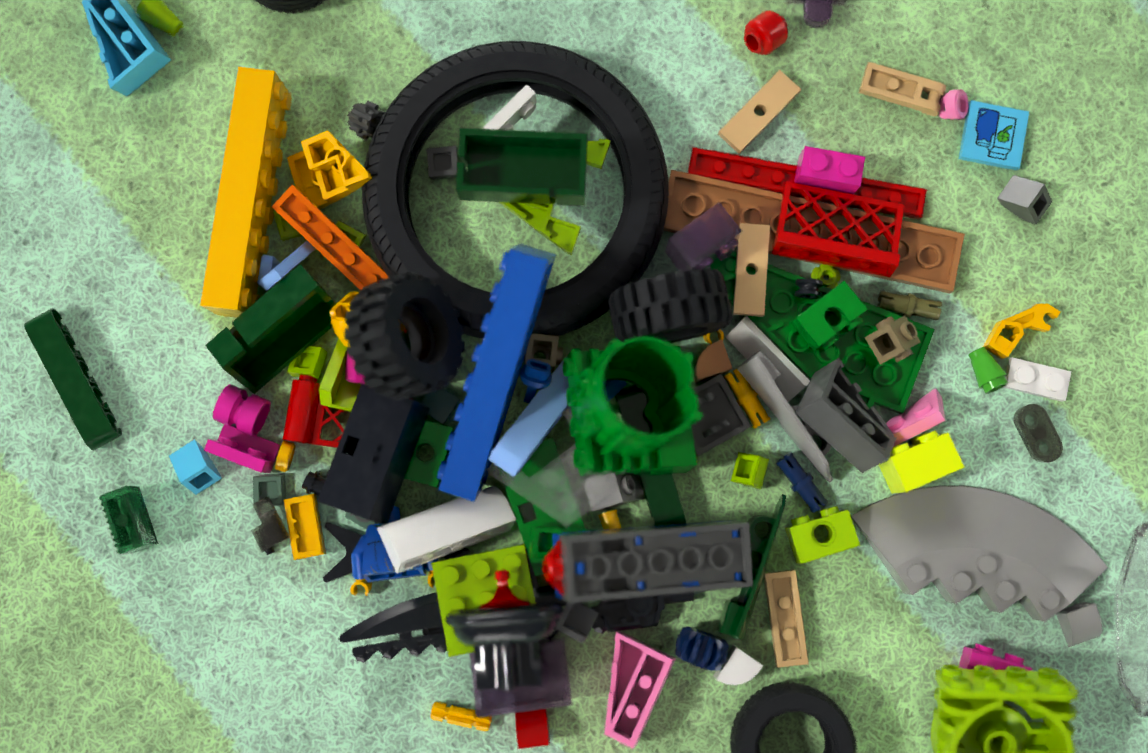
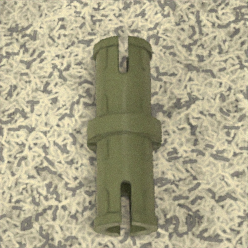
[877,290,942,321]

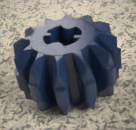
[675,627,729,671]

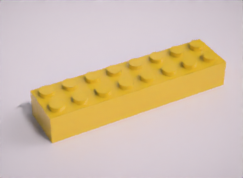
[200,67,292,318]

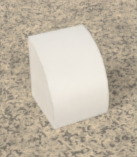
[713,645,763,685]

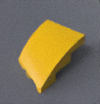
[287,131,372,209]

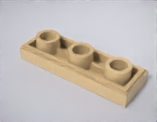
[718,70,801,154]
[732,223,770,317]

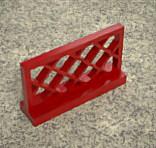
[771,181,904,277]

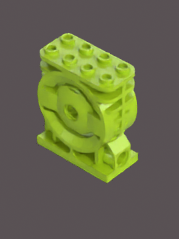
[931,664,1078,753]

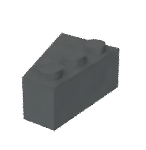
[796,358,896,473]

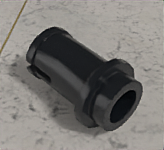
[302,471,326,496]

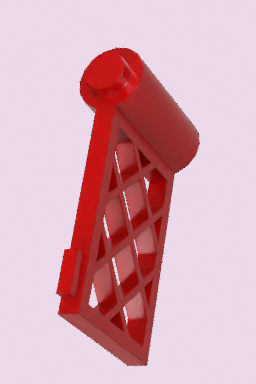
[282,375,413,448]

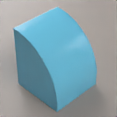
[169,439,222,495]

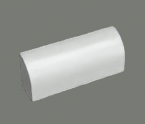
[377,486,516,574]

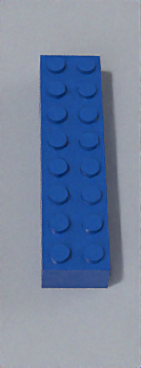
[437,243,556,502]

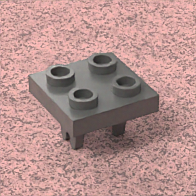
[692,374,751,457]

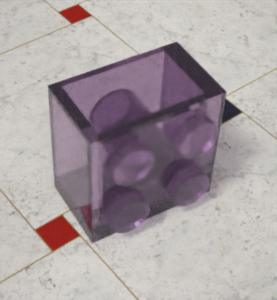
[665,202,742,271]

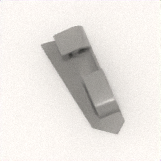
[737,350,833,482]

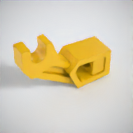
[983,304,1060,359]

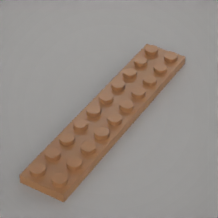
[663,170,965,293]

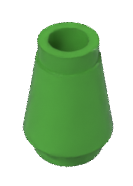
[968,347,1008,394]

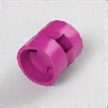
[213,384,271,437]

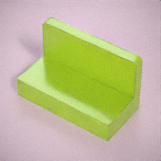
[319,339,366,412]

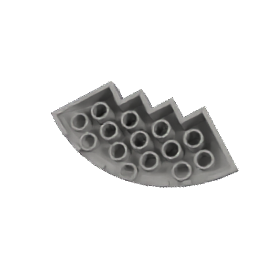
[851,486,1108,622]

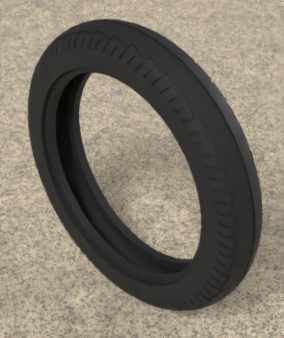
[362,41,669,339]

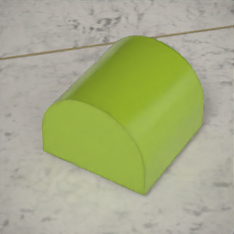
[731,452,769,489]

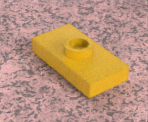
[284,494,326,560]

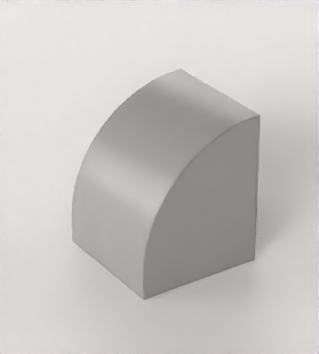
[1056,602,1102,647]

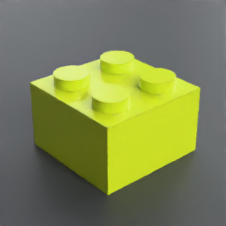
[879,430,964,494]

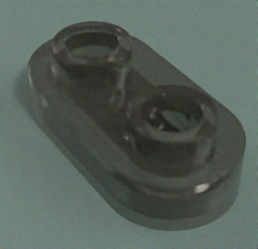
[1014,404,1063,463]

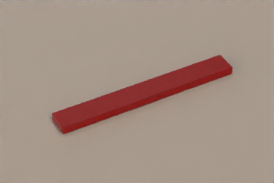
[688,147,927,220]

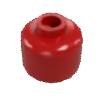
[744,10,788,55]

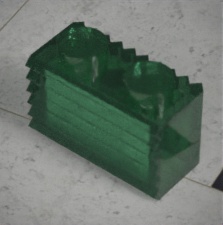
[99,486,158,554]

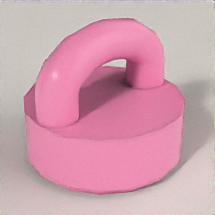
[939,89,969,120]

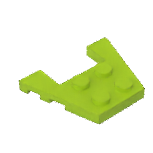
[499,139,611,255]

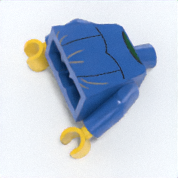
[350,507,439,596]

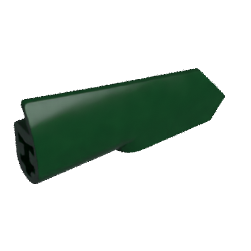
[717,494,787,640]

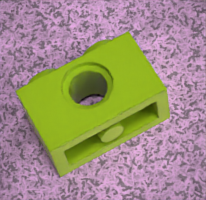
[785,506,860,564]

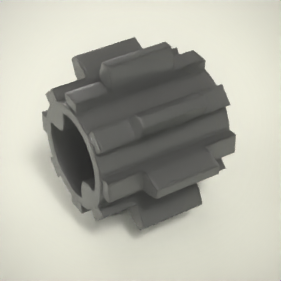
[347,100,385,140]

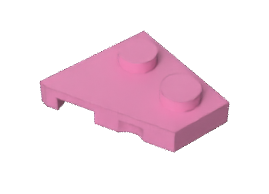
[886,388,945,447]

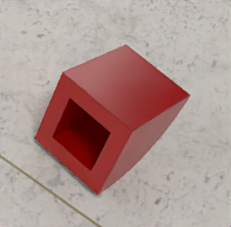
[515,702,550,749]

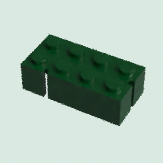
[456,128,588,206]
[205,264,336,394]

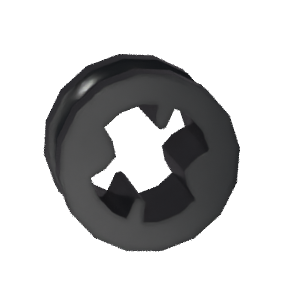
[795,279,823,299]

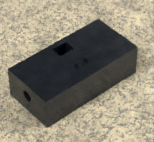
[318,384,430,525]

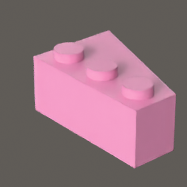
[604,631,676,748]

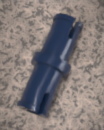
[776,452,828,513]

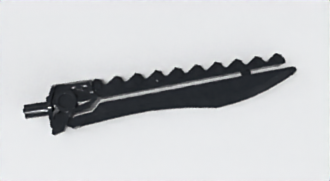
[339,585,694,663]

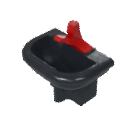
[446,570,563,691]

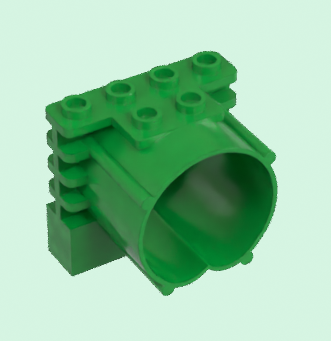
[563,337,702,476]

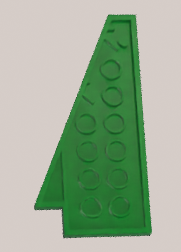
[698,241,935,414]

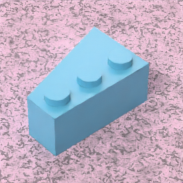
[82,0,171,96]

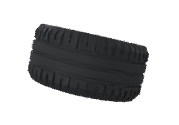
[730,682,857,753]

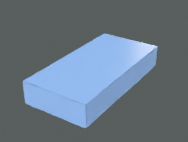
[260,241,316,291]

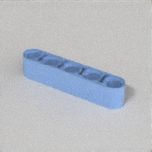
[488,356,569,477]

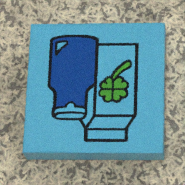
[958,100,1029,171]

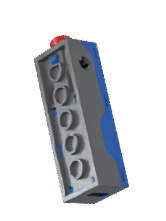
[543,520,753,603]

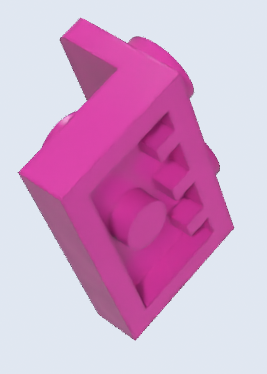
[204,425,281,473]

